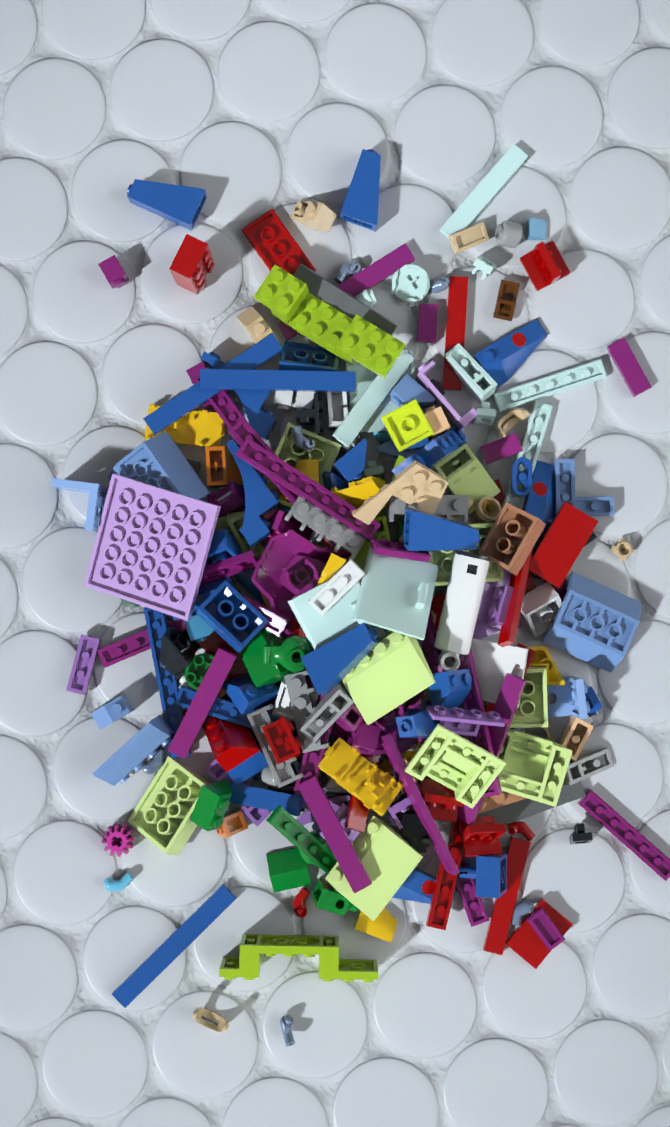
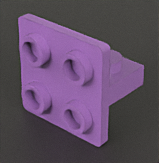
[477,582,513,630]
[387,792,412,829]

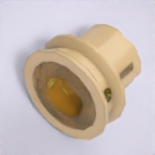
[474,496,502,523]

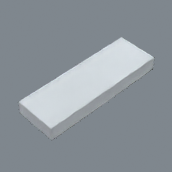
[308,559,365,616]

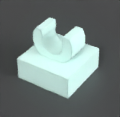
[472,255,496,280]
[474,402,496,426]
[364,460,385,480]

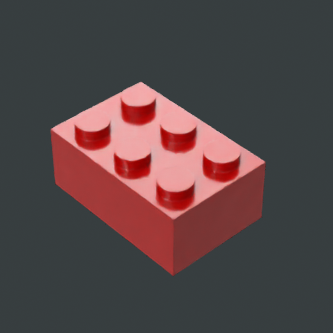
[169,234,215,295]

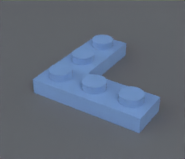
[554,459,614,516]

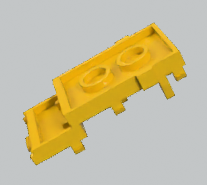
[145,404,225,447]
[318,738,403,816]

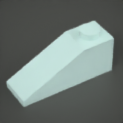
[444,343,498,404]

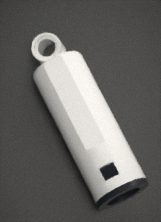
[434,550,490,671]

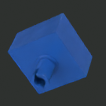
[227,728,269,785]
[460,852,507,898]

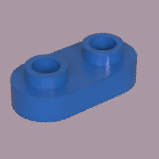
[511,457,533,497]

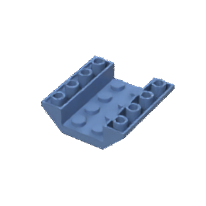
[108,431,210,500]
[541,571,641,673]

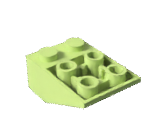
[434,443,501,514]

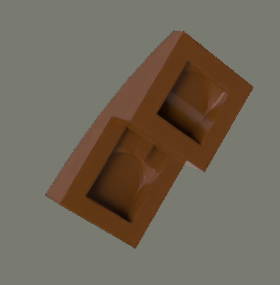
[493,280,520,321]

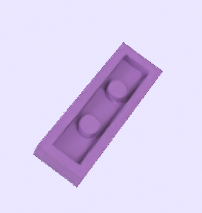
[66,634,101,695]

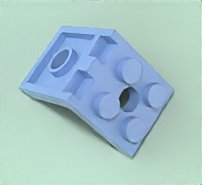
[51,478,106,532]
[547,676,590,719]

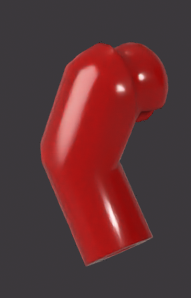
[507,821,535,841]
[292,887,310,918]

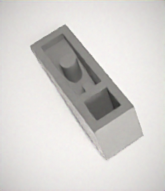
[299,681,354,743]
[563,748,614,785]

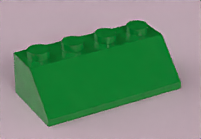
[240,601,293,688]

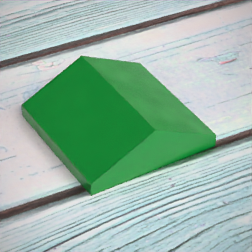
[266,847,312,893]

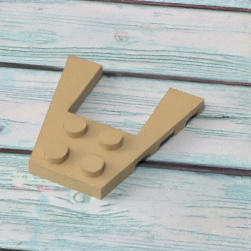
[352,460,448,543]

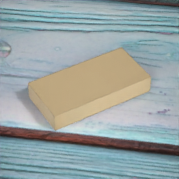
[448,221,490,254]

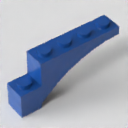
[201,351,277,441]
[392,428,468,476]
[226,439,279,548]

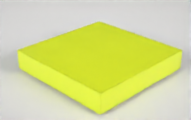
[381,399,434,452]

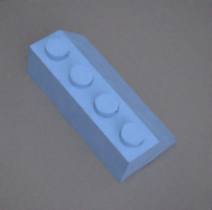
[93,715,175,786]

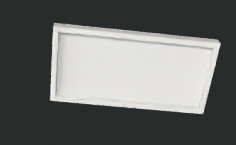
[426,631,529,708]

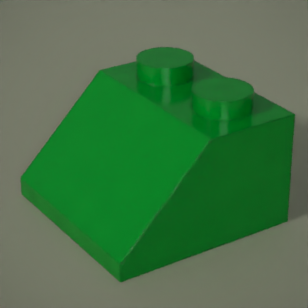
[190,780,232,832]

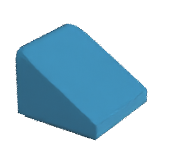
[527,218,546,240]

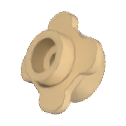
[611,538,634,561]

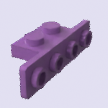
[426,705,505,736]

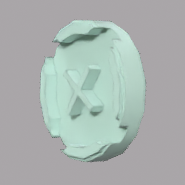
[392,264,430,303]

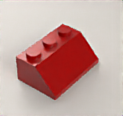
[202,717,260,773]

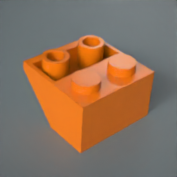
[205,446,244,488]

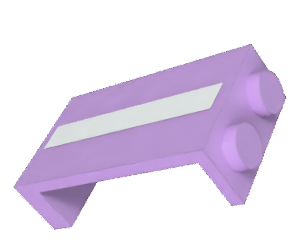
[416,361,478,430]

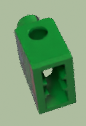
[311,878,357,916]

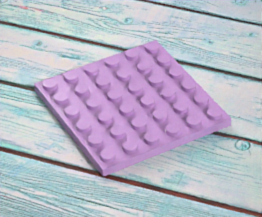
[84,474,221,621]

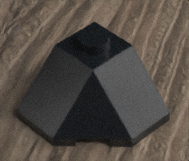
[160,626,199,676]

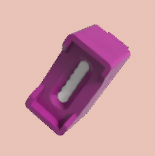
[207,480,245,517]

